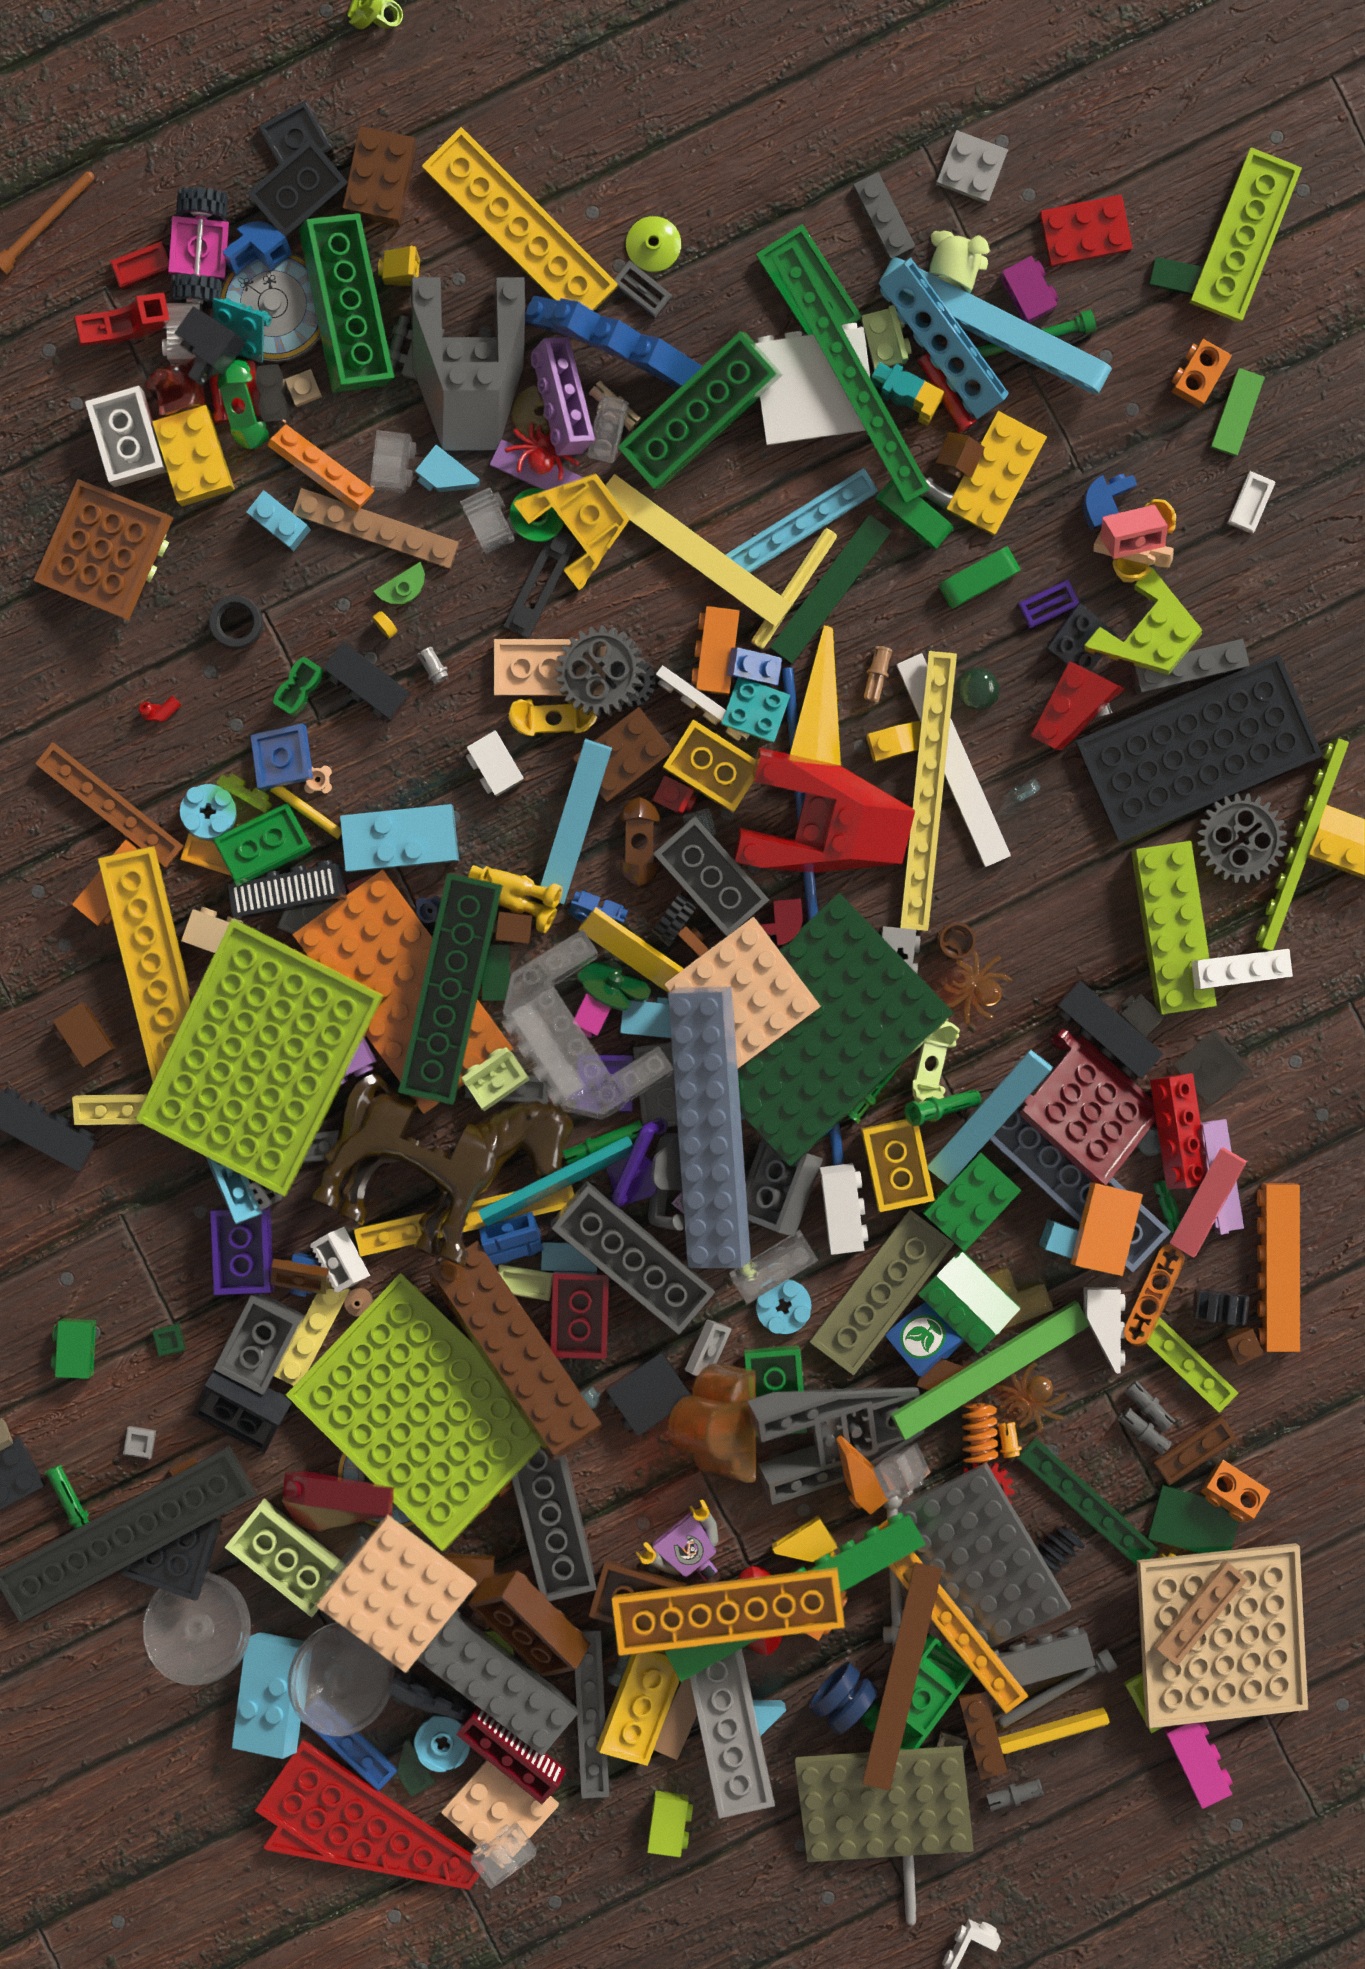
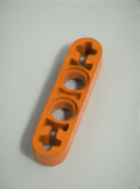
[1124,1244,1185,1346]

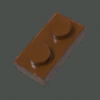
[270,1259,329,1294]

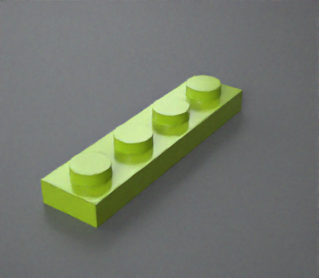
[1138,1318,1238,1413]

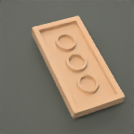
[494,639,606,696]

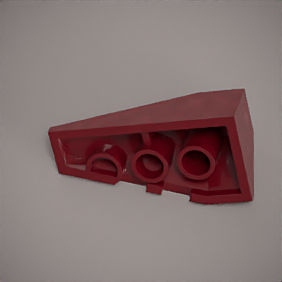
[282,1471,394,1531]

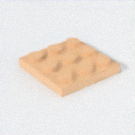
[441,1760,559,1868]

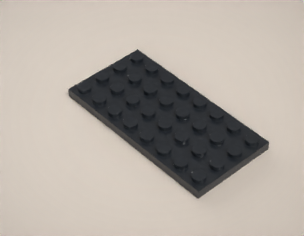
[1075,654,1323,843]

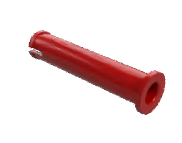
[917,353,977,433]

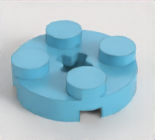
[180,784,237,841]
[756,1278,811,1334]
[414,1714,470,1772]

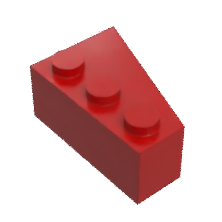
[1031,661,1125,750]

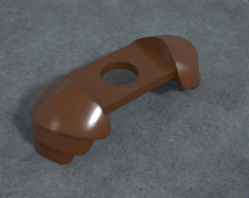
[619,797,660,887]

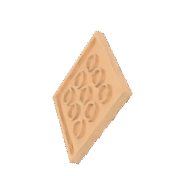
[665,917,821,1069]
[316,1515,476,1673]

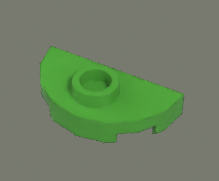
[374,562,425,605]

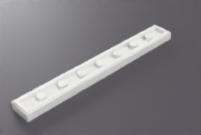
[896,653,1011,867]

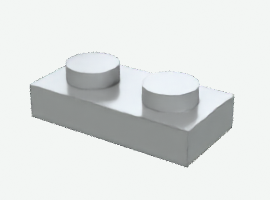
[685,1319,732,1380]

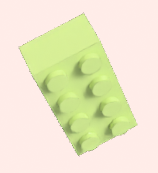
[225,1499,340,1617]

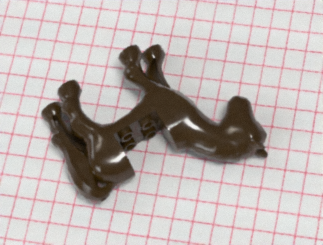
[311,1075,574,1267]

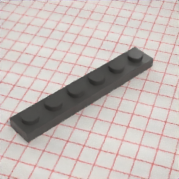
[575,1629,609,1798]

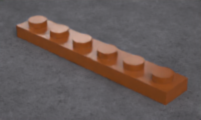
[35,742,184,868]

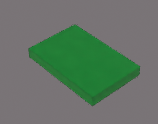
[213,803,312,887]

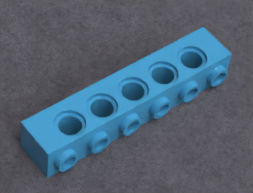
[879,258,1009,419]

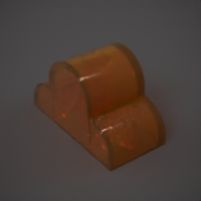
[668,1363,756,1482]

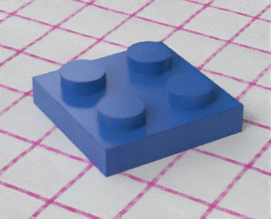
[251,724,313,790]

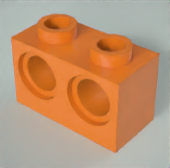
[1171,339,1232,408]
[1200,1460,1270,1522]

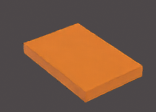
[1071,1182,1143,1276]

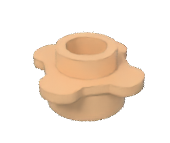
[304,766,332,793]

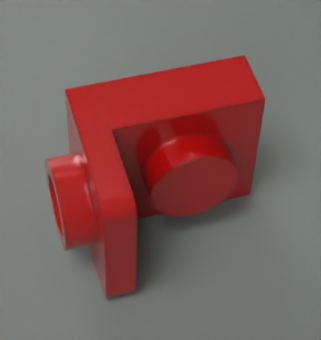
[652,775,697,815]

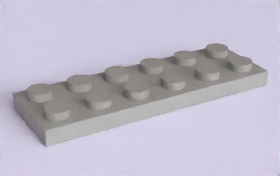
[690,1648,775,1818]

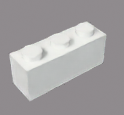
[820,1163,868,1255]

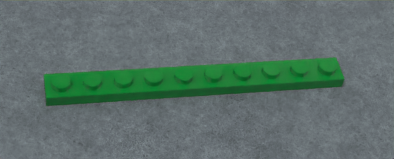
[770,240,930,503]

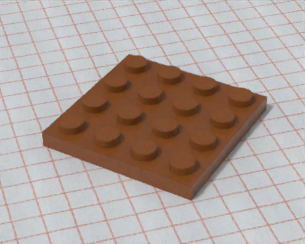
[33,479,173,621]

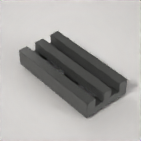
[614,261,672,318]
[248,1182,283,1210]

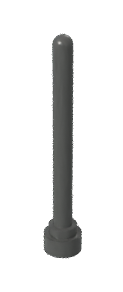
[998,1649,1118,1728]

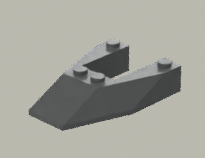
[410,277,525,451]
[747,1388,924,1505]

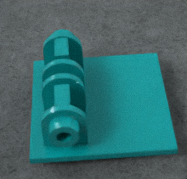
[213,298,272,363]
[721,678,790,743]

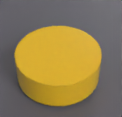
[372,611,397,639]

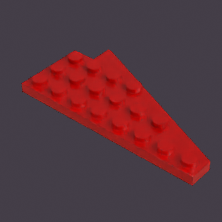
[255,1739,486,1890]

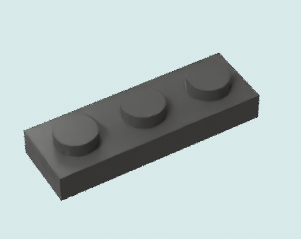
[853,172,916,261]

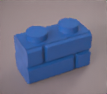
[479,1212,544,1265]

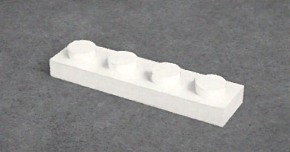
[656,665,750,741]
[1191,949,1292,989]

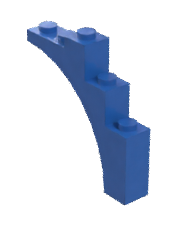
[525,296,702,389]

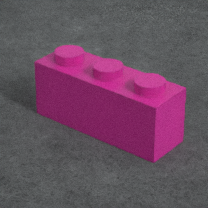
[1163,1722,1233,1809]

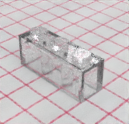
[729,1230,818,1304]

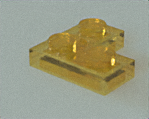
[988,1267,1054,1330]

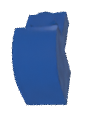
[222,221,292,275]
[1082,474,1137,530]

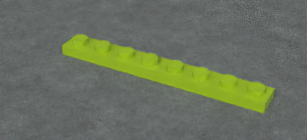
[1256,738,1349,951]

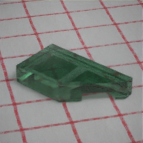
[397,1737,435,1797]

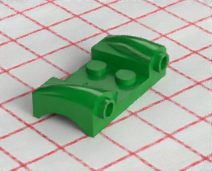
[861,1633,974,1750]

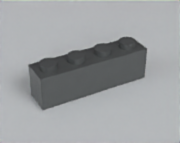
[1130,639,1250,695]
[986,1626,1095,1695]

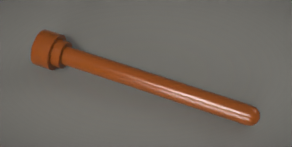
[0,171,94,275]

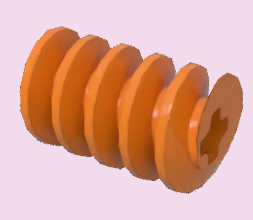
[962,1403,998,1463]

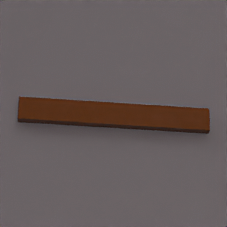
[862,1562,943,1791]

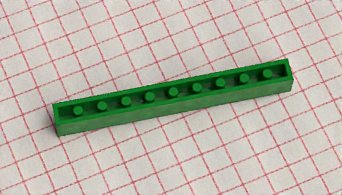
[665,1512,926,1682]

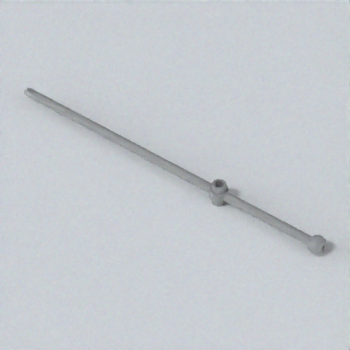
[883,1490,916,1926]

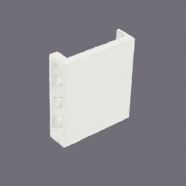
[755,323,871,445]

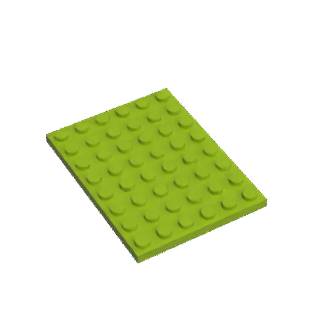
[136,919,384,1197]
[286,1273,542,1551]

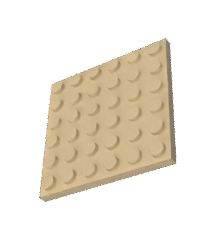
[1137,1543,1308,1728]

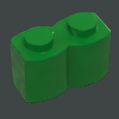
[273,657,324,717]

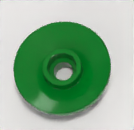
[510,488,564,542]

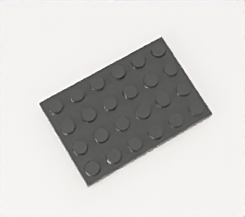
[898,1463,1071,1648]

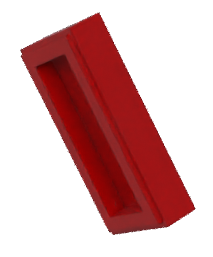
[110,241,169,289]

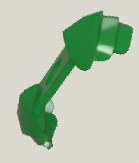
[217,360,269,449]

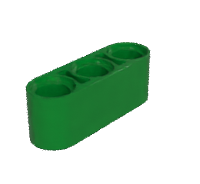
[875,478,954,550]
[938,546,1021,609]

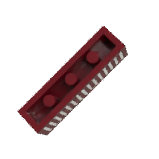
[456,1705,566,1804]

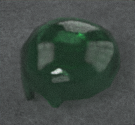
[956,667,1000,711]

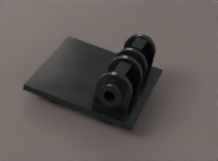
[1046,603,1117,671]

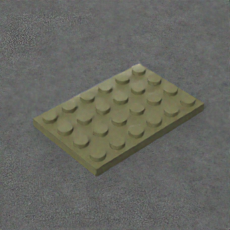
[795,1746,974,1862]

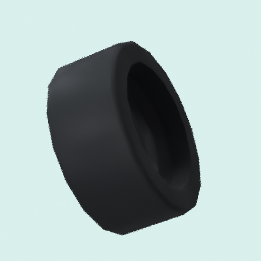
[209,595,263,649]

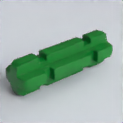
[1154,1180,1182,1234]

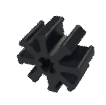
[1191,1289,1250,1325]

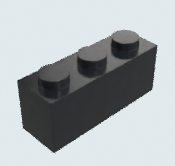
[323,641,412,721]

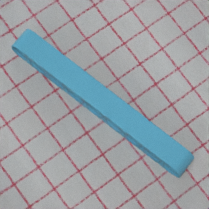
[879,257,1112,394]

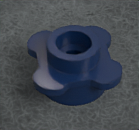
[416,896,441,925]

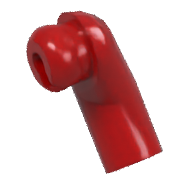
[139,695,182,722]

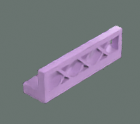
[1201,1119,1244,1235]

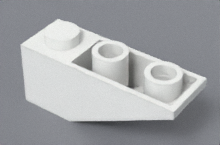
[1084,1287,1125,1373]

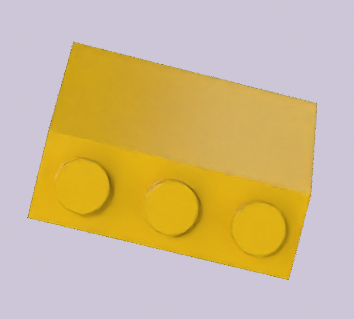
[1307,805,1365,879]

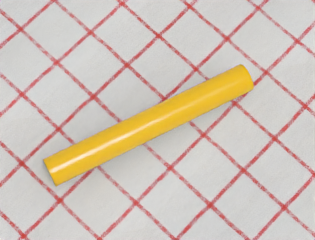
[270,786,342,839]

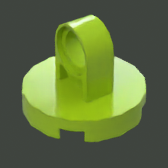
[348,0,403,29]

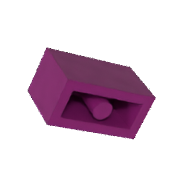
[999,256,1058,324]

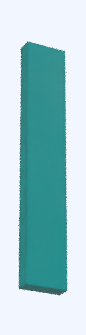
[478,1136,633,1227]

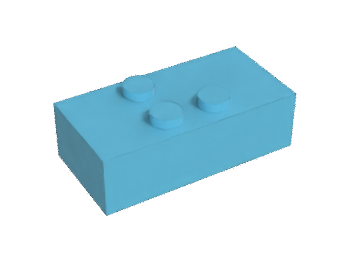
[340,804,459,872]
[232,1632,311,1759]

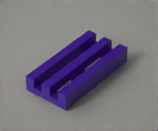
[1017,580,1079,629]

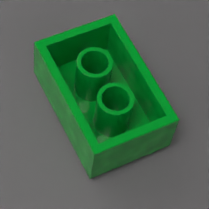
[921,1151,1021,1252]
[744,1345,807,1437]

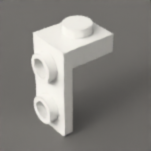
[943,1919,1001,1969]

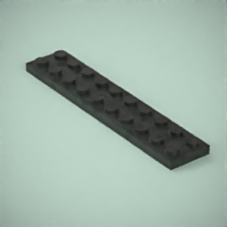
[0,1446,257,1623]

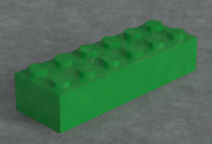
[298,214,394,393]
[618,331,783,489]

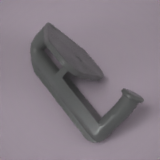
[648,1133,685,1231]

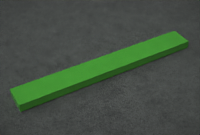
[890,1301,1090,1440]

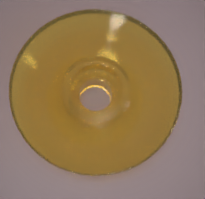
[512,386,550,439]

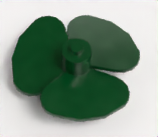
[577,961,651,1011]

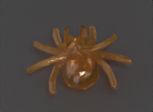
[944,951,1013,1024]
[996,1362,1067,1432]

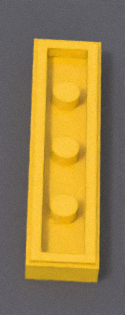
[579,907,684,993]
[998,1707,1110,1754]

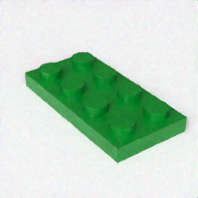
[756,224,863,335]

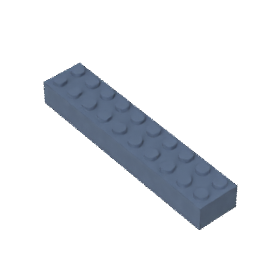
[668,986,751,1268]

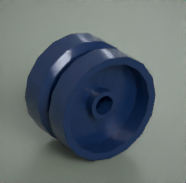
[808,1661,878,1735]

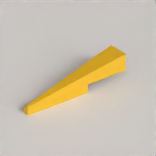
[790,625,841,765]

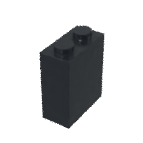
[605,1350,693,1436]

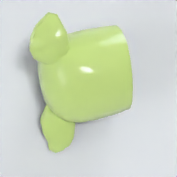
[929,231,990,294]

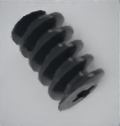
[1038,1523,1085,1573]

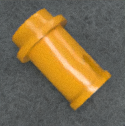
[997,1422,1022,1458]

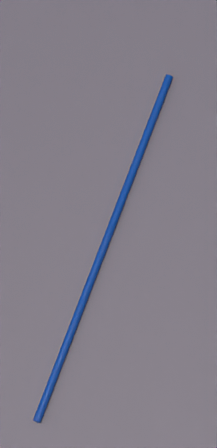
[782,668,844,1166]

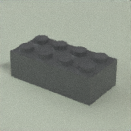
[653,817,769,937]

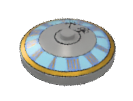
[220,253,321,363]

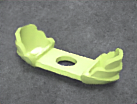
[912,1021,960,1103]

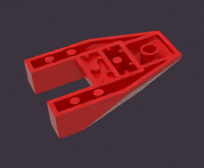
[734,748,915,873]

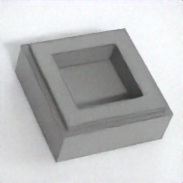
[123,1426,156,1459]

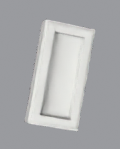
[1227,471,1275,534]

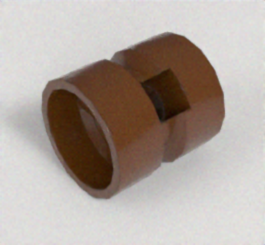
[936,923,976,959]

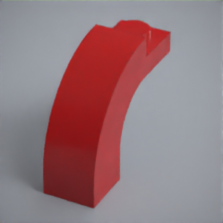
[74,293,170,346]

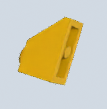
[378,246,420,286]
[866,721,921,763]
[772,1515,837,1563]

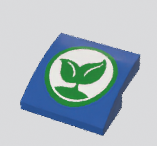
[885,1302,965,1377]

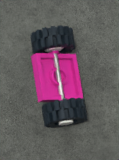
[169,187,229,307]

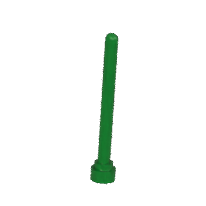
[976,309,1096,358]

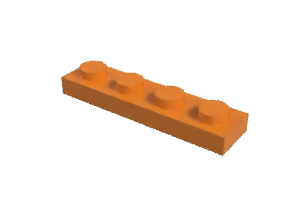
[268,424,375,512]

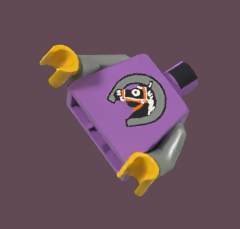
[636,1500,719,1581]

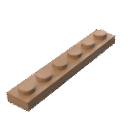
[293,488,459,570]

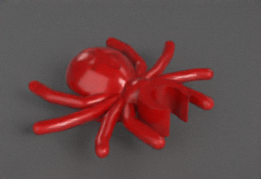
[504,423,579,481]

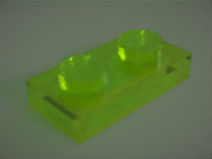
[216,773,273,813]

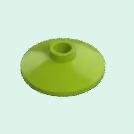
[626,216,681,272]

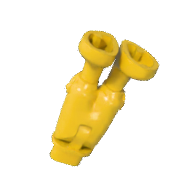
[468,865,563,933]

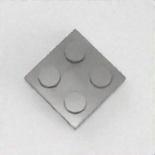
[936,130,1008,204]

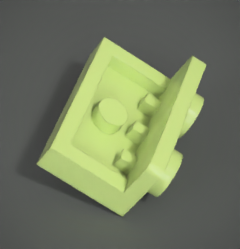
[461,1047,530,1111]

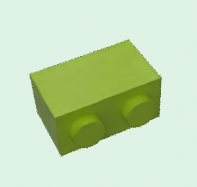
[648,1791,693,1857]

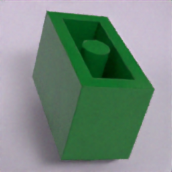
[51,1318,96,1379]

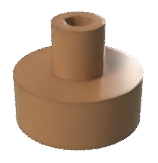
[344,1288,373,1316]

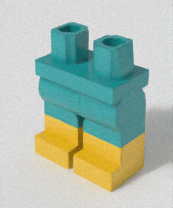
[871,362,944,426]

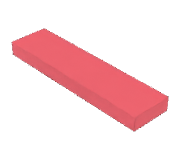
[1170,1147,1247,1257]

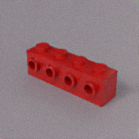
[1150,1073,1208,1189]

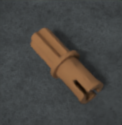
[864,646,893,702]

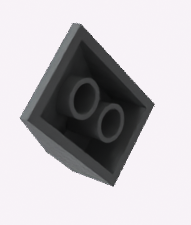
[214,1293,305,1395]

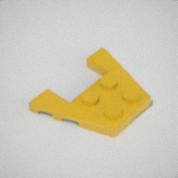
[513,473,630,590]

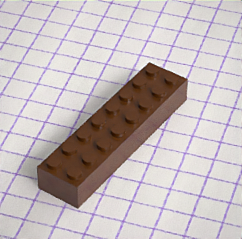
[430,1241,601,1462]

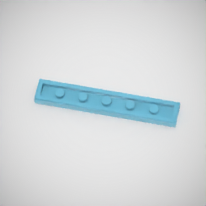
[726,468,879,573]
[541,739,612,904]
[927,1049,1052,1185]

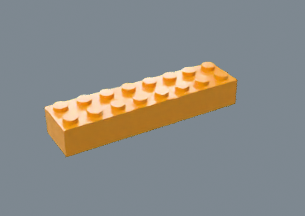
[612,1567,845,1655]

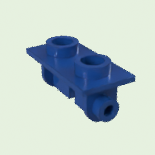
[568,891,628,926]

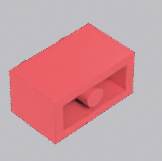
[1101,505,1167,559]

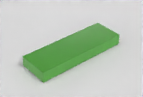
[1210,368,1265,457]

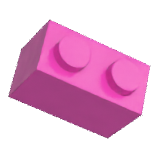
[572,993,611,1038]

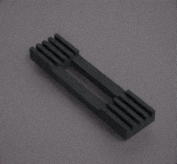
[504,531,578,639]

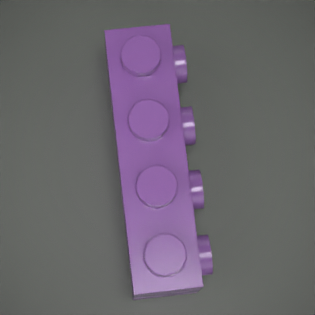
[531,337,595,455]

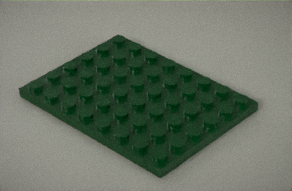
[738,892,955,1167]

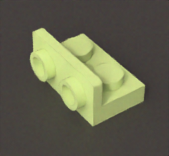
[861,305,911,371]

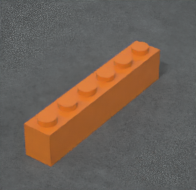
[1257,1183,1300,1352]

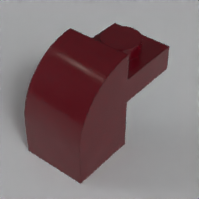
[761,899,803,946]

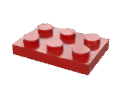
[1039,194,1133,267]

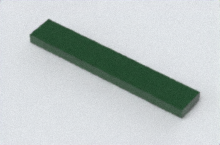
[770,514,892,664]
[1016,1436,1158,1567]

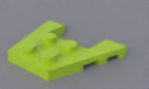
[1085,567,1202,675]

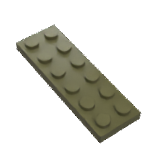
[809,1209,954,1375]

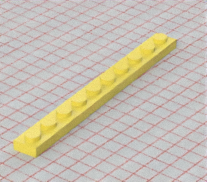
[900,651,957,931]

